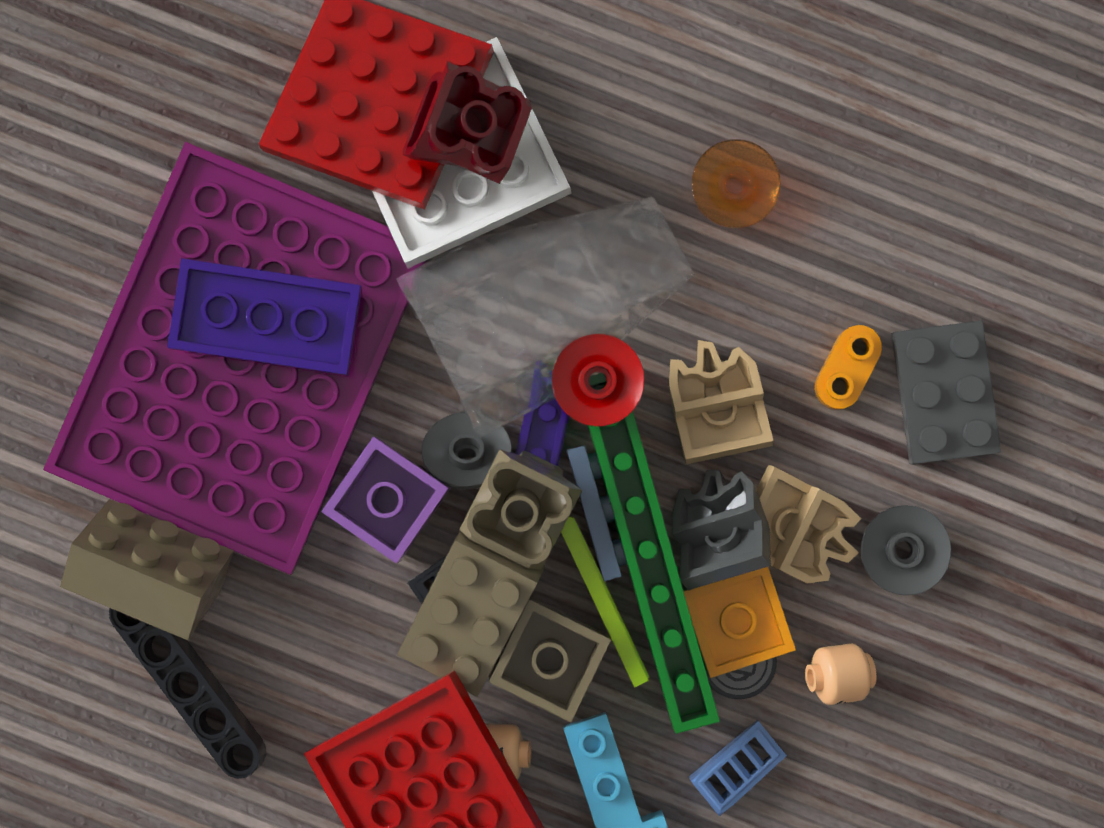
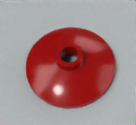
[552,334,645,426]

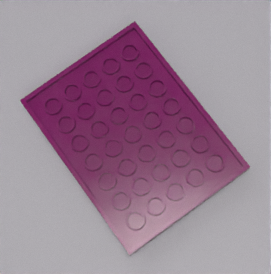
[43,142,427,575]

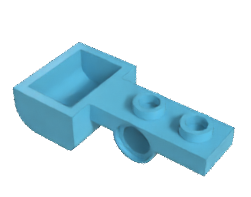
[563,712,668,828]

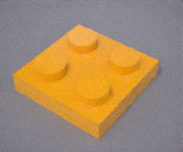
[683,567,796,678]

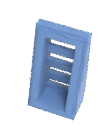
[689,720,787,816]

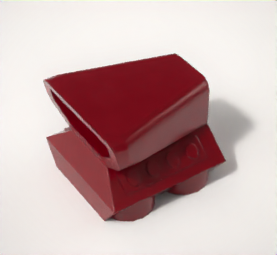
[403,61,532,184]

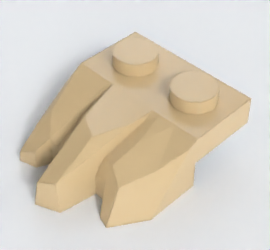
[669,340,774,465]
[756,465,862,584]

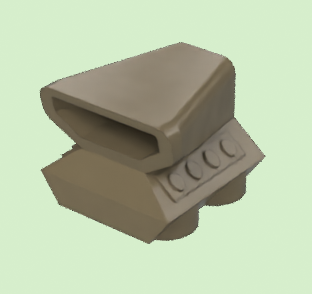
[459,449,582,570]

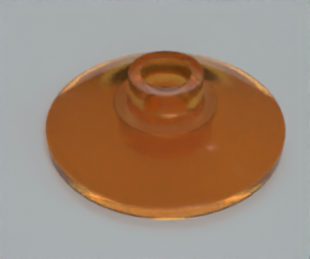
[691,139,781,228]

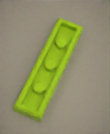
[561,516,650,688]

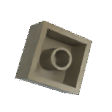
[489,597,611,722]

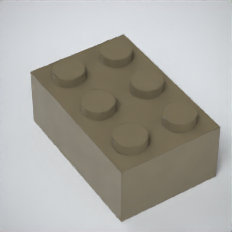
[60,499,234,640]
[397,531,545,697]

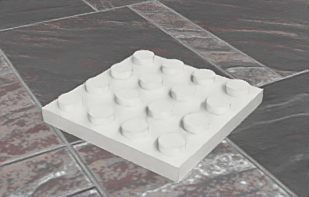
[372,37,572,269]

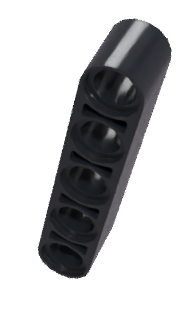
[109,608,267,779]

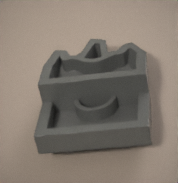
[672,470,771,590]

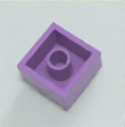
[321,436,451,564]

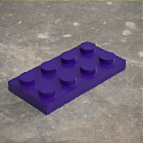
[167,258,362,376]

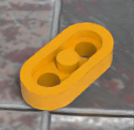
[814,325,882,410]

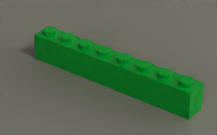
[588,373,720,734]

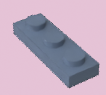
[567,445,627,581]

